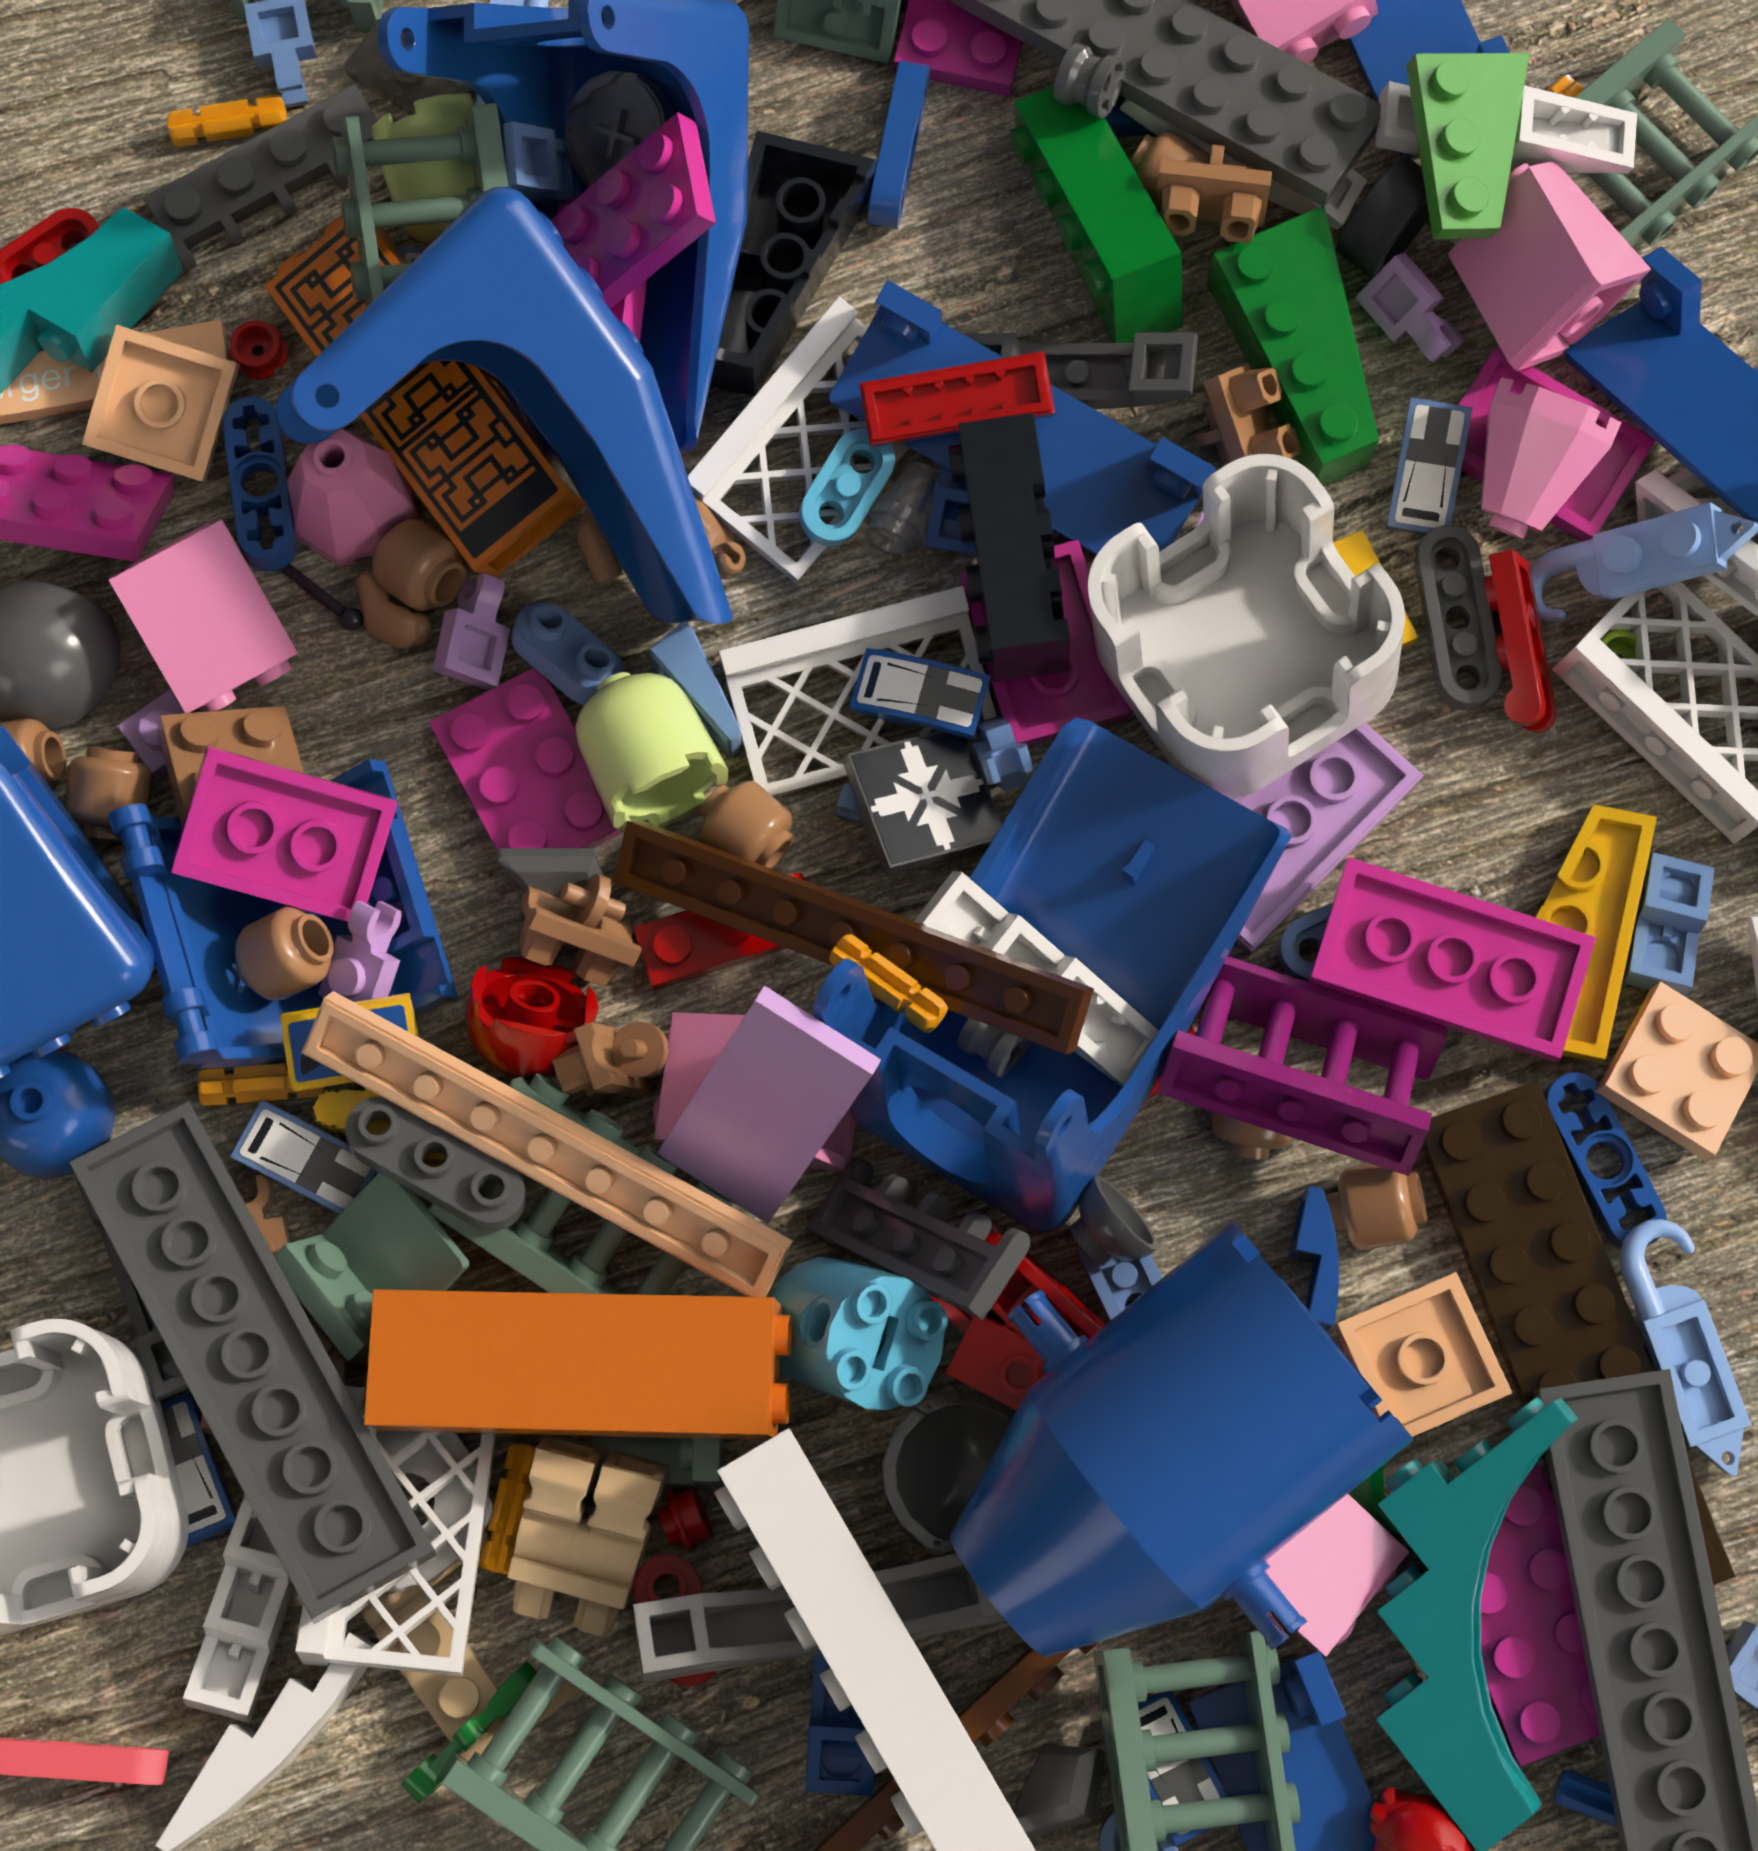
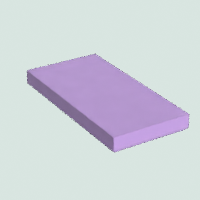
[1230,722,1424,956]
[657,986,881,1224]

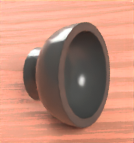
[1069,1175,1158,1266]

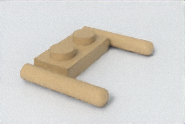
[360,1529,586,1761]

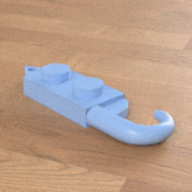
[1530,502,1758,622]
[1619,1219,1752,1477]

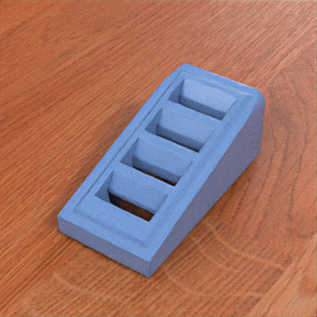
[649,621,743,758]

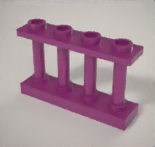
[1157,956,1448,1176]

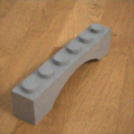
[633,1553,1007,1683]

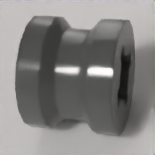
[1054,43,1125,118]
[956,1018,1032,1078]

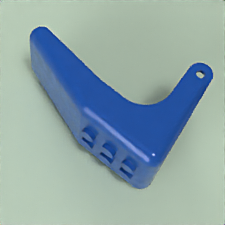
[377,0,749,456]
[276,187,733,624]
[812,718,1292,1232]
[0,725,156,1079]

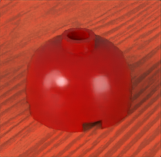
[465,956,599,1079]

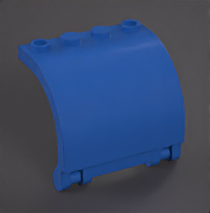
[108,759,458,1068]

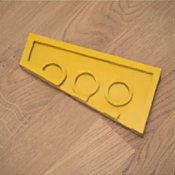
[1477,804,1657,1065]

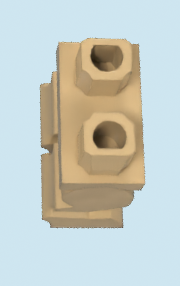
[507,1435,671,1637]

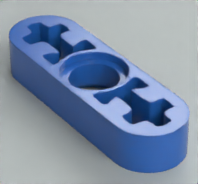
[867,60,930,230]
[223,396,298,571]
[1544,1072,1667,1249]

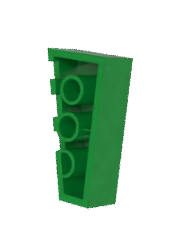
[1009,86,1183,343]
[1207,206,1379,487]

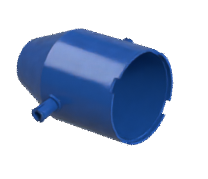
[950,1221,1414,1657]

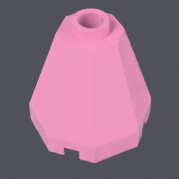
[1481,377,1621,539]
[287,429,419,567]

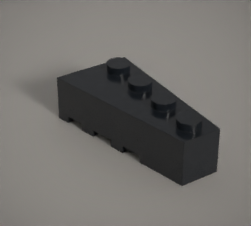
[710,131,876,396]
[948,413,1070,682]

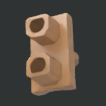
[1155,144,1272,244]
[1194,363,1302,464]
[518,873,642,987]
[552,1021,669,1098]

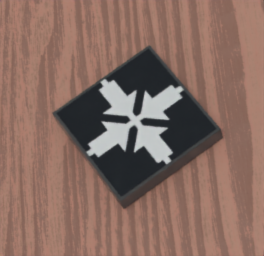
[843,731,1002,877]

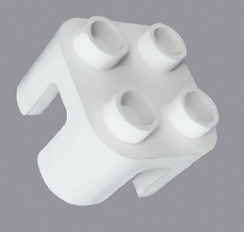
[1088,454,1405,798]
[0,1319,189,1636]

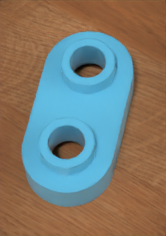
[799,428,895,546]

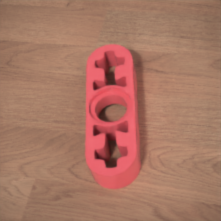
[0,1737,169,1785]

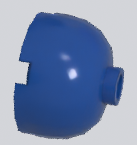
[0,1050,116,1179]

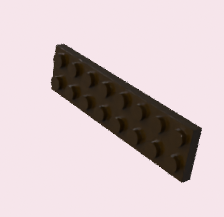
[1422,1080,1736,1585]

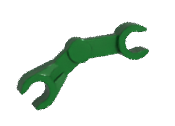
[401,1661,537,1804]

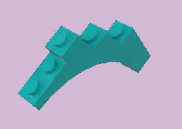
[0,207,184,394]
[1376,1397,1578,1851]

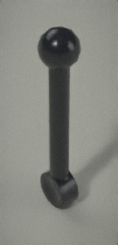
[262,544,363,631]

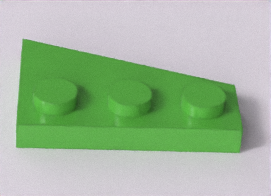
[1406,53,1530,239]

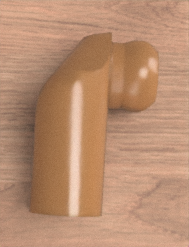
[693,492,746,579]
[577,507,623,585]
[355,573,431,649]

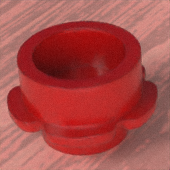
[228,320,289,380]
[658,1487,713,1551]

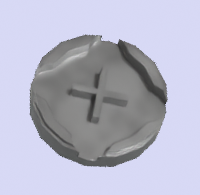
[564,71,675,187]

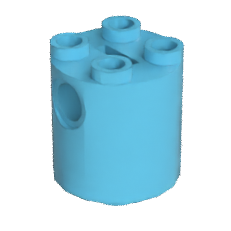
[770,1257,948,1410]

